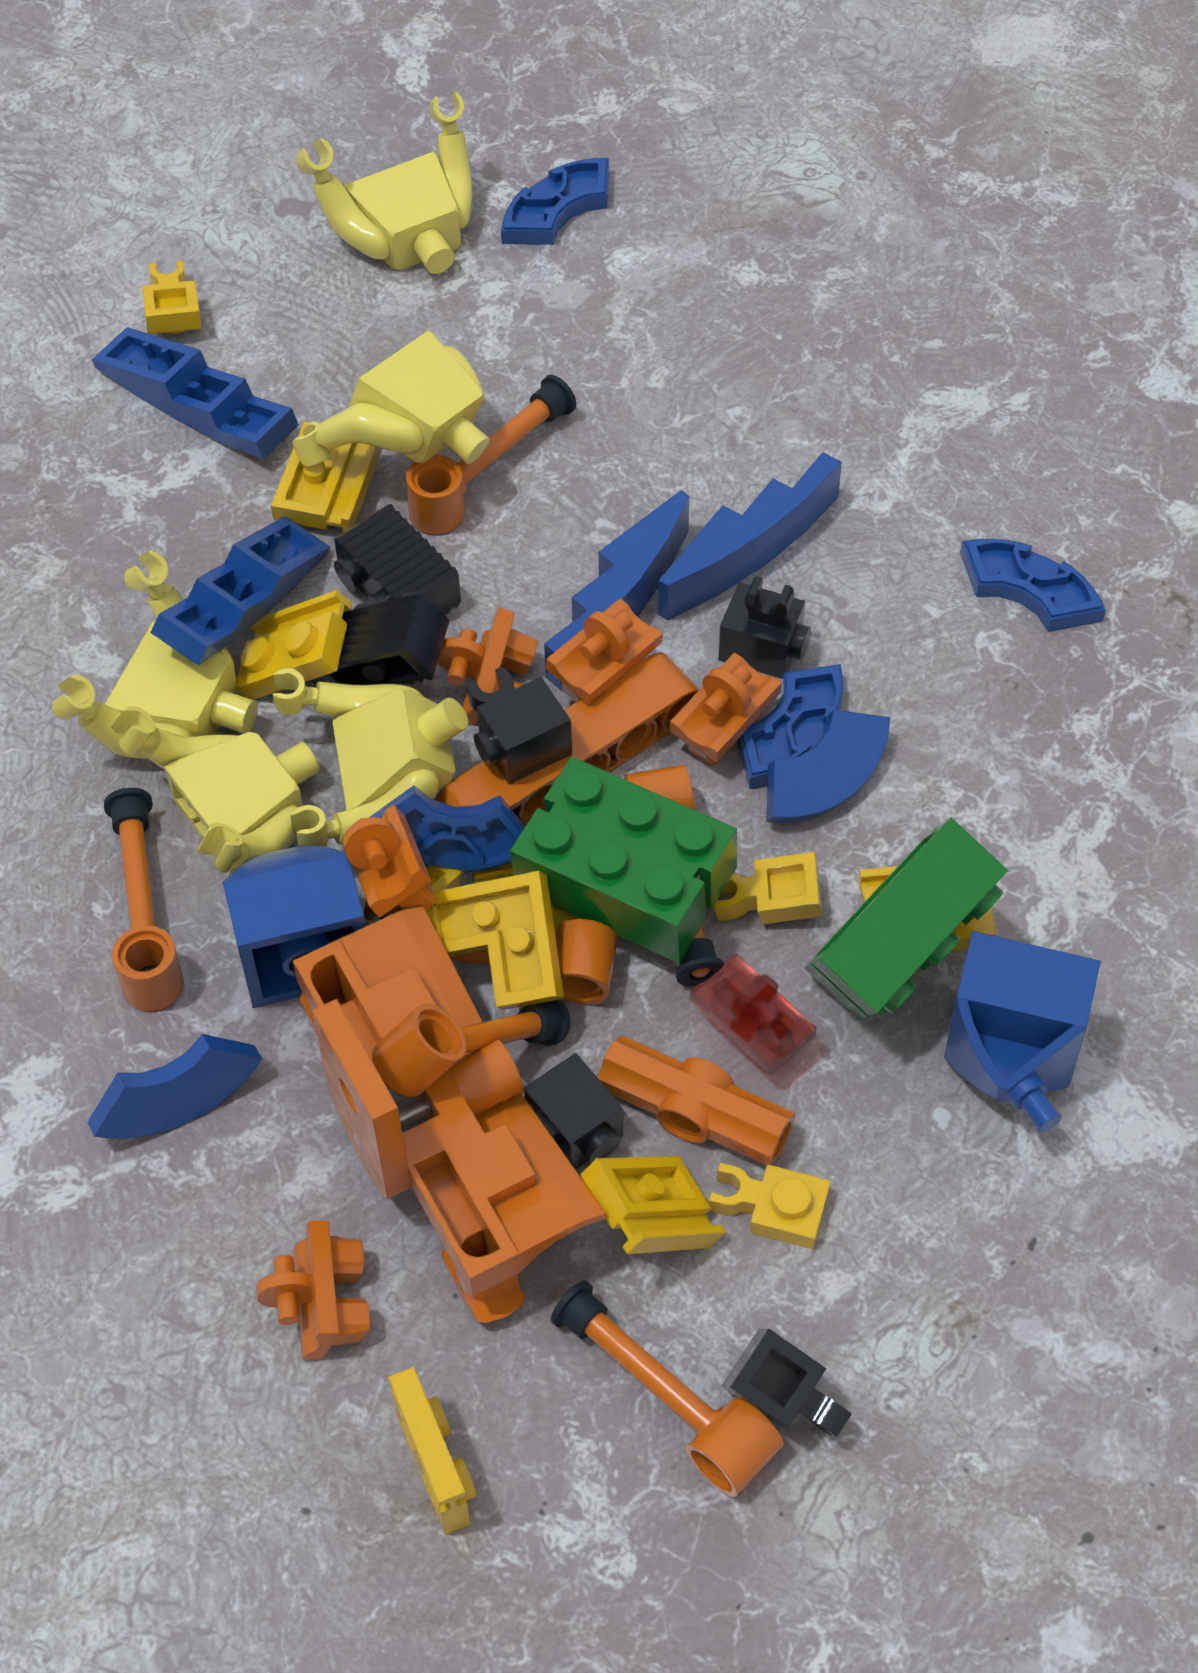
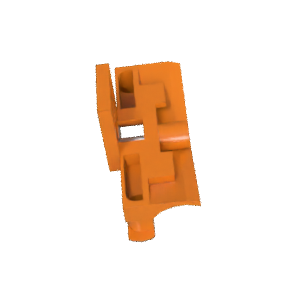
[293,905,606,1323]

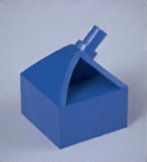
[223,845,366,1008]
[944,931,1101,1133]

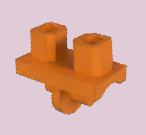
[546,598,663,705]
[438,607,538,726]
[670,652,782,765]
[343,804,437,917]
[256,1220,370,1360]

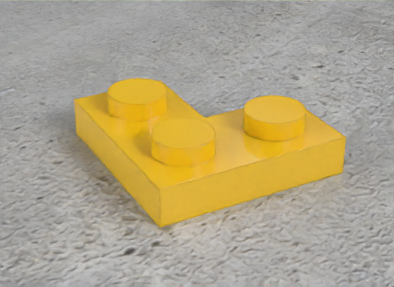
[425,871,564,1010]

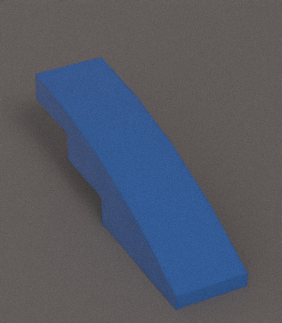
[92,327,299,459]
[658,452,842,620]
[544,490,689,691]
[150,516,330,666]

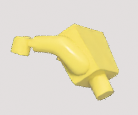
[295,92,473,274]
[292,330,490,466]
[52,551,258,759]
[273,668,469,847]
[111,706,320,875]

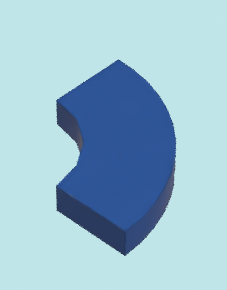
[501,158,609,245]
[960,539,1106,632]
[737,664,843,789]
[766,710,890,823]
[369,785,526,872]
[87,1034,262,1139]

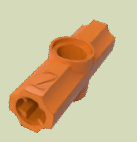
[597,1035,795,1165]

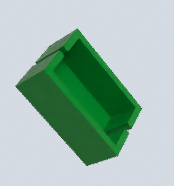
[510,756,737,964]
[804,817,1009,1019]

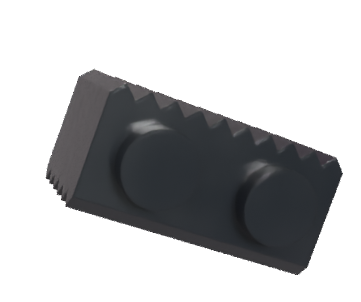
[334,504,461,614]
[321,592,450,686]

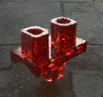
[690,953,817,1075]

